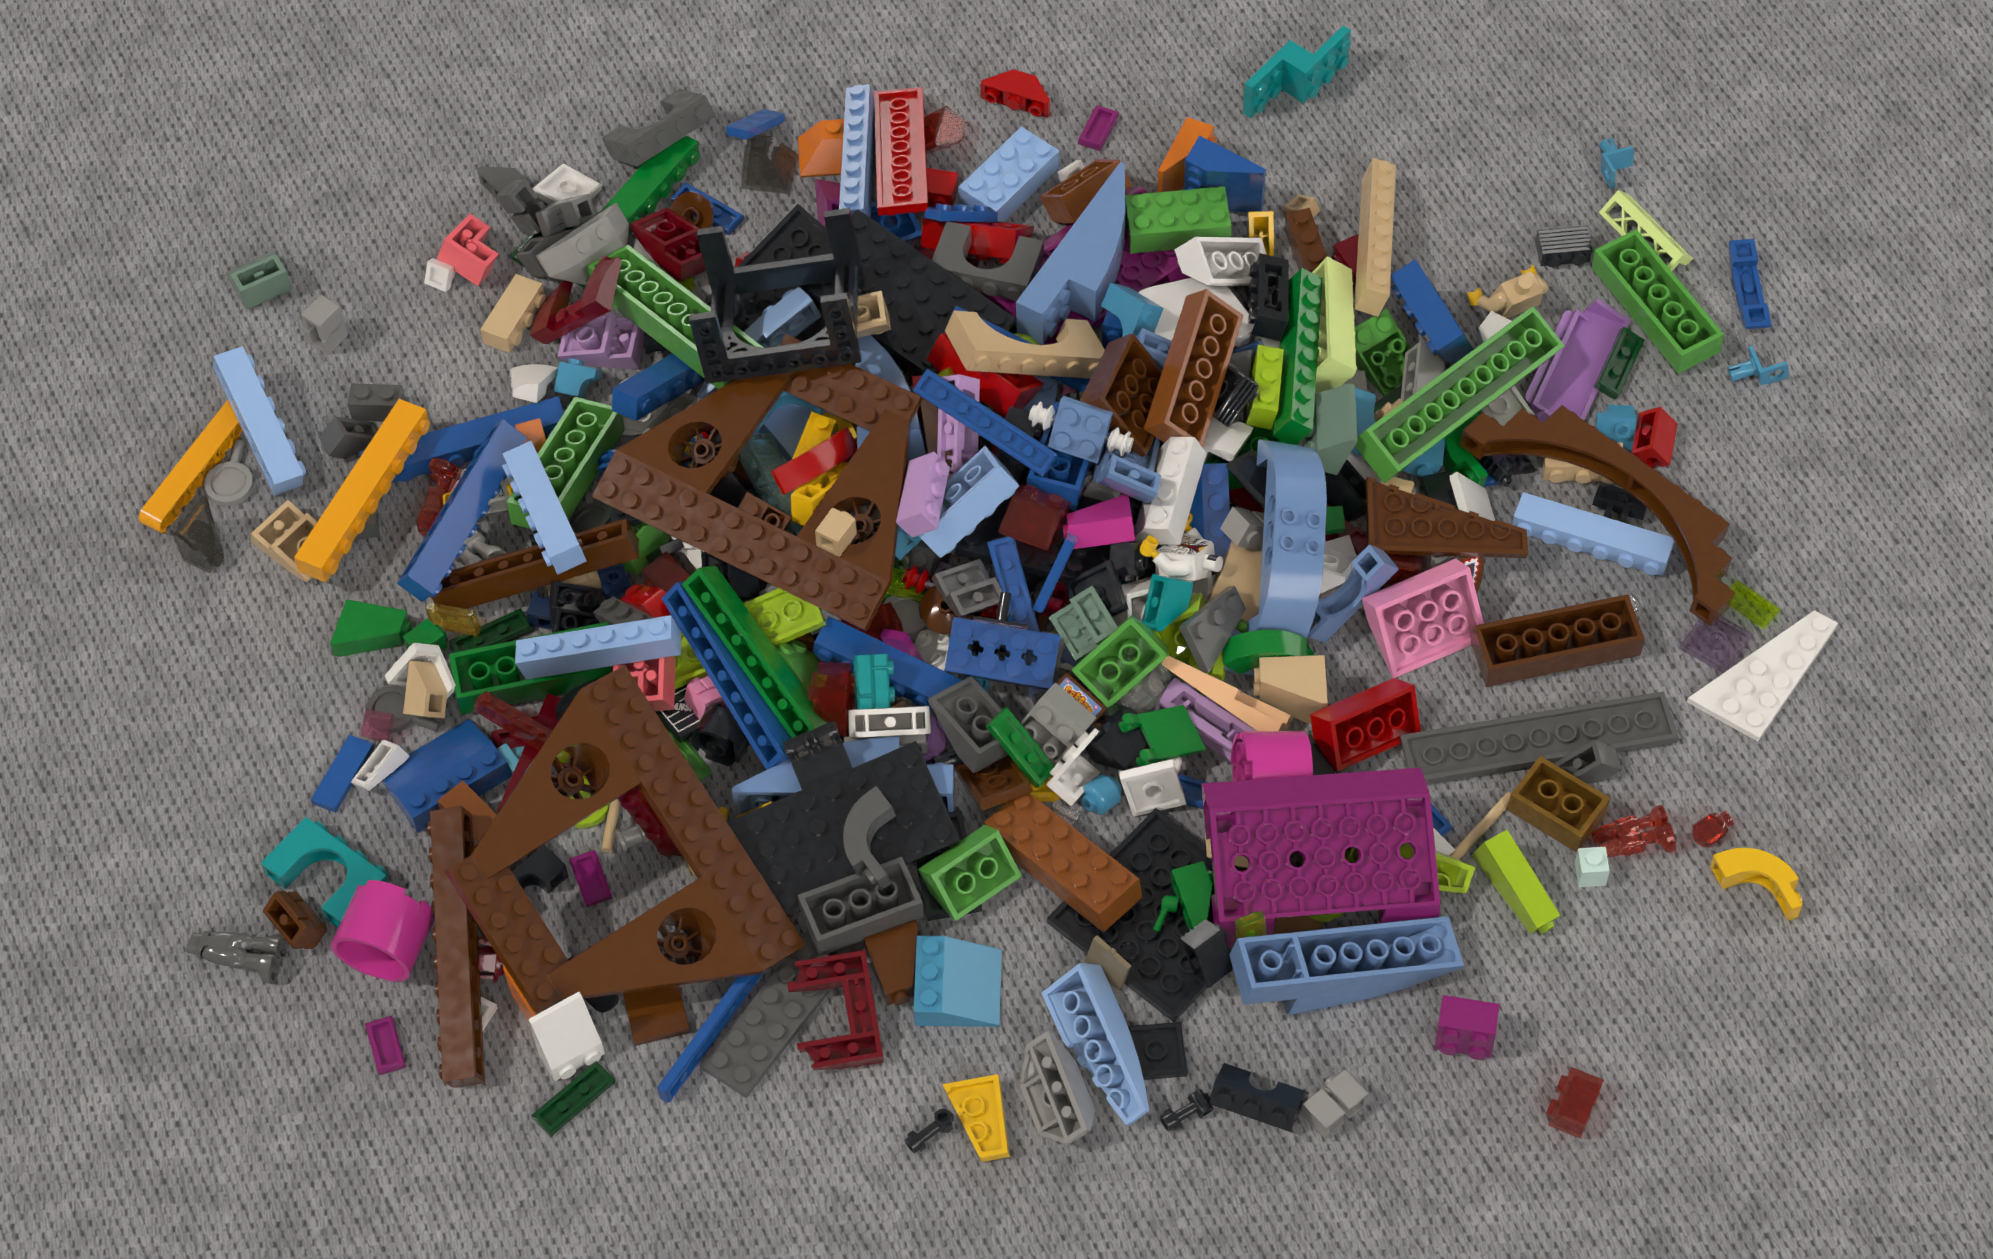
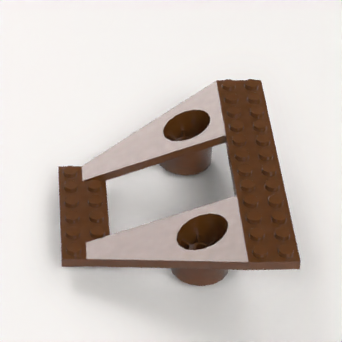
[592,334,923,631]
[445,665,806,1015]

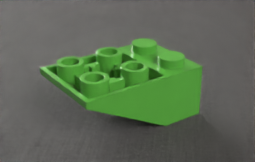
[1354,308,1411,397]

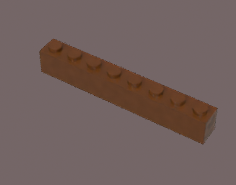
[430,518,639,616]

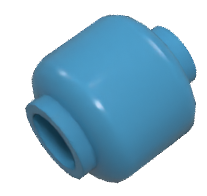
[1081,774,1122,815]

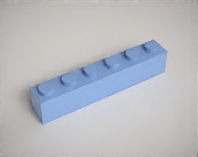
[213,346,306,496]
[502,441,587,575]
[1512,492,1674,576]
[515,615,681,680]

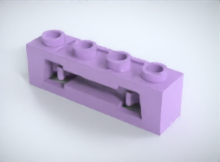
[937,374,980,480]
[1155,678,1256,761]

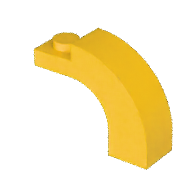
[1710,848,1803,921]

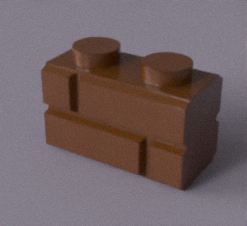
[263,891,327,949]

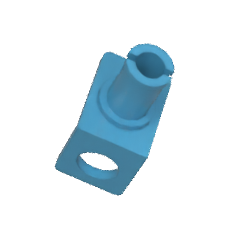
[1599,138,1634,189]
[1727,346,1789,385]

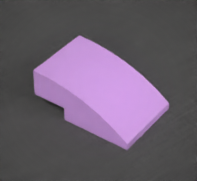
[557,312,644,369]

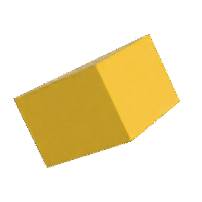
[1247,211,1274,256]

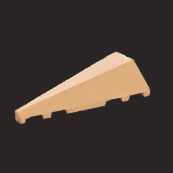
[1161,656,1293,731]

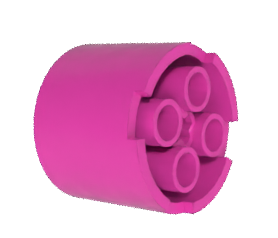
[1230,731,1313,781]
[331,880,435,982]

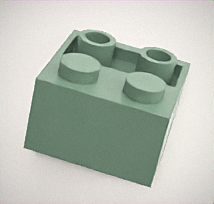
[226,252,292,310]

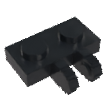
[1592,482,1647,523]

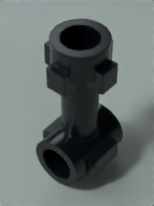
[1160,1089,1214,1132]
[904,1109,954,1154]

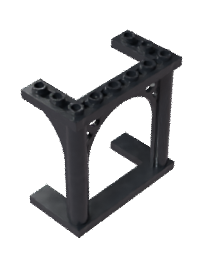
[689,208,864,384]

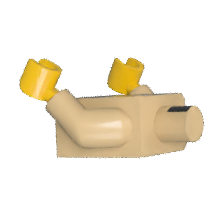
[1467,265,1548,319]

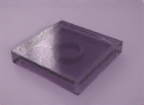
[1679,616,1754,674]

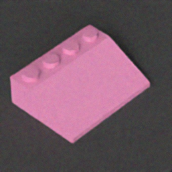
[1361,559,1484,678]

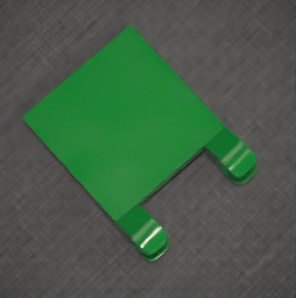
[1118,705,1206,767]

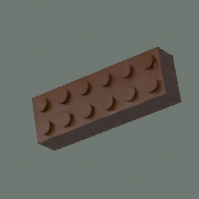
[1471,594,1645,687]

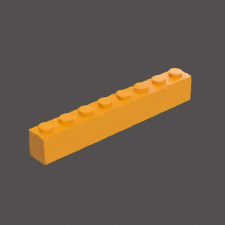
[294,399,430,583]

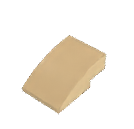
[251,500,317,583]
[1206,541,1262,625]

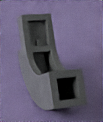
[843,786,896,890]

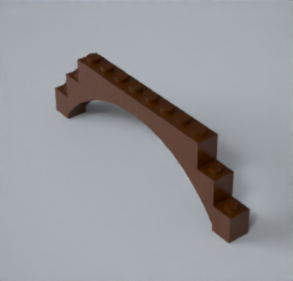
[1459,405,1735,626]

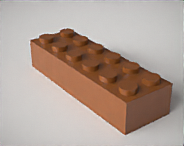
[1144,289,1244,448]
[984,793,1143,933]

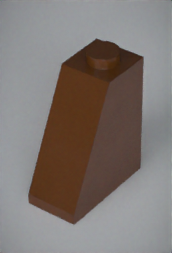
[864,920,919,1006]

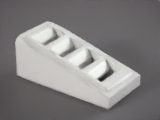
[351,740,409,791]

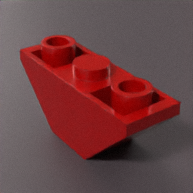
[980,69,1050,118]

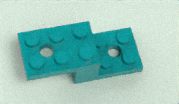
[1243,25,1351,118]

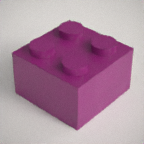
[1434,995,1500,1060]

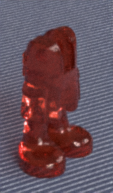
[417,458,460,537]
[1591,805,1676,858]

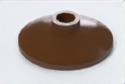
[670,192,714,229]
[920,585,973,635]

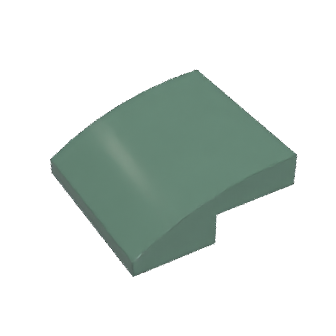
[1049,586,1118,663]

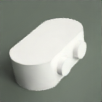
[848,706,931,737]

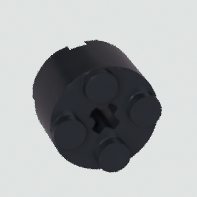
[691,703,750,766]

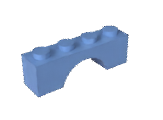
[1308,544,1399,643]

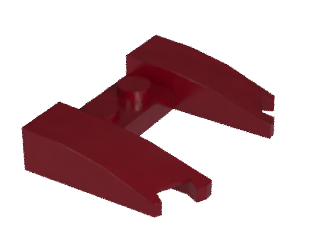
[530,256,622,344]
[787,950,884,1070]

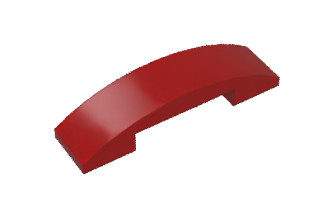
[770,427,857,495]

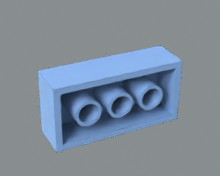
[958,127,1060,222]
[919,446,1019,558]

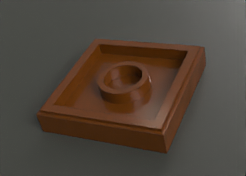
[623,985,690,1046]

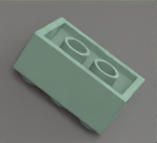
[1306,383,1358,475]

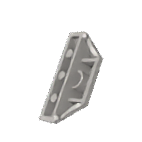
[536,203,629,285]
[1019,1031,1096,1145]

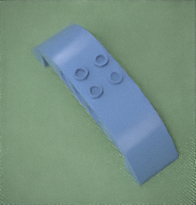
[1094,328,1172,503]
[1247,439,1327,638]

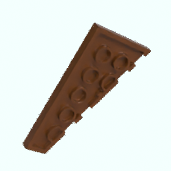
[1365,476,1528,558]

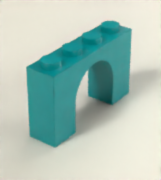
[261,817,389,928]

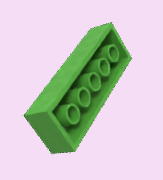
[1592,229,1724,374]
[506,397,625,529]

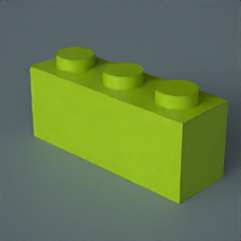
[1246,345,1284,430]

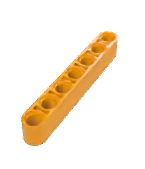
[139,400,243,534]

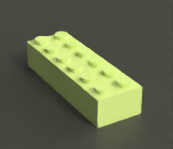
[1312,256,1357,394]

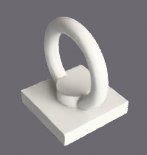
[1118,757,1186,817]

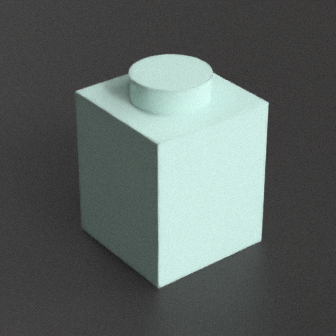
[1575,846,1610,887]

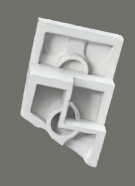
[1203,416,1253,463]

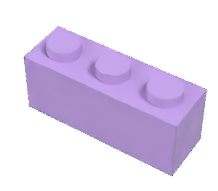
[896,452,950,538]

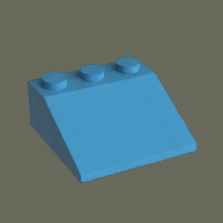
[914,936,1002,1027]

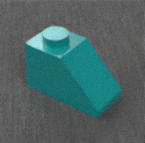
[1142,574,1194,632]

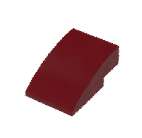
[630,208,706,282]

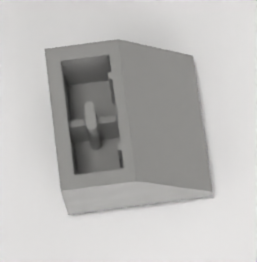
[1020,682,1096,766]

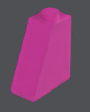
[1063,495,1135,549]

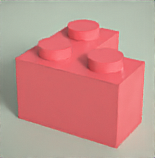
[437,214,499,286]
[613,656,676,711]

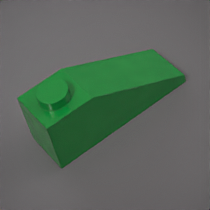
[1171,861,1214,931]

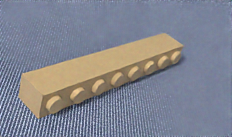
[1354,158,1396,317]

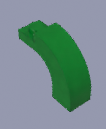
[1443,410,1488,487]
[1222,630,1315,674]

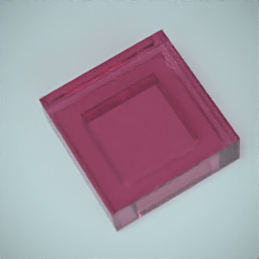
[361,709,394,741]

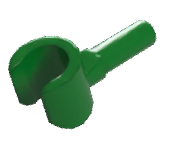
[1153,895,1179,932]

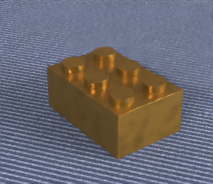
[1507,756,1610,852]

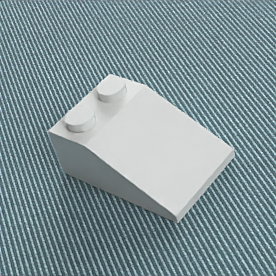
[528,992,605,1081]

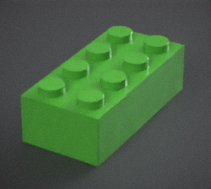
[1125,186,1231,254]

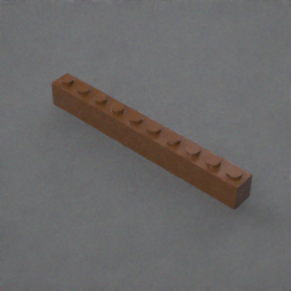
[427,806,485,1088]

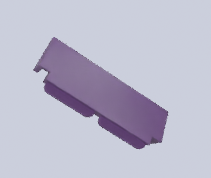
[1523,298,1630,423]

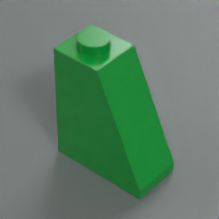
[330,599,413,657]

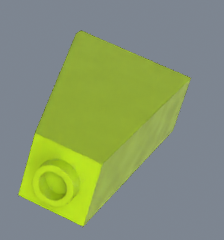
[1471,829,1560,934]

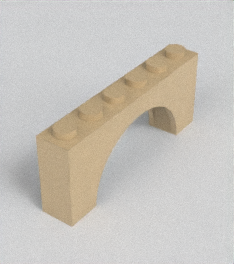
[945,311,1105,379]

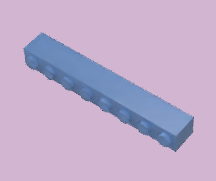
[839,84,875,218]

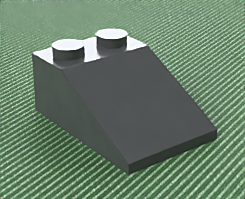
[928,676,1008,773]

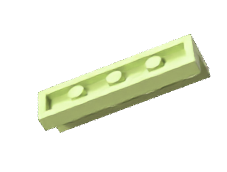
[1599,190,1693,271]

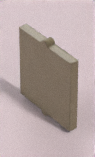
[1085,936,1131,990]

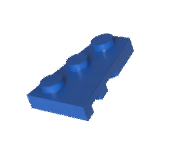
[924,204,998,222]

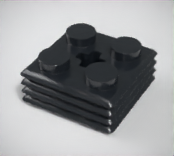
[1213,362,1259,427]

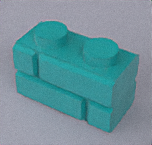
[853,654,895,710]

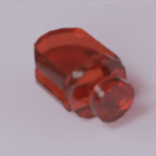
[1692,811,1734,847]

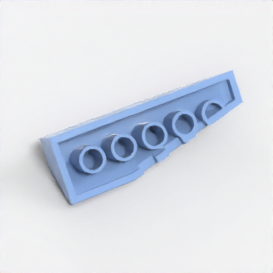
[696,286,821,399]
[1042,963,1149,1126]

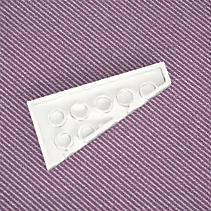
[1687,610,1838,742]

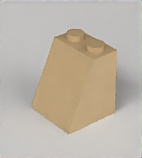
[1253,655,1328,724]

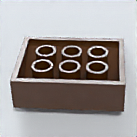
[1080,333,1162,457]

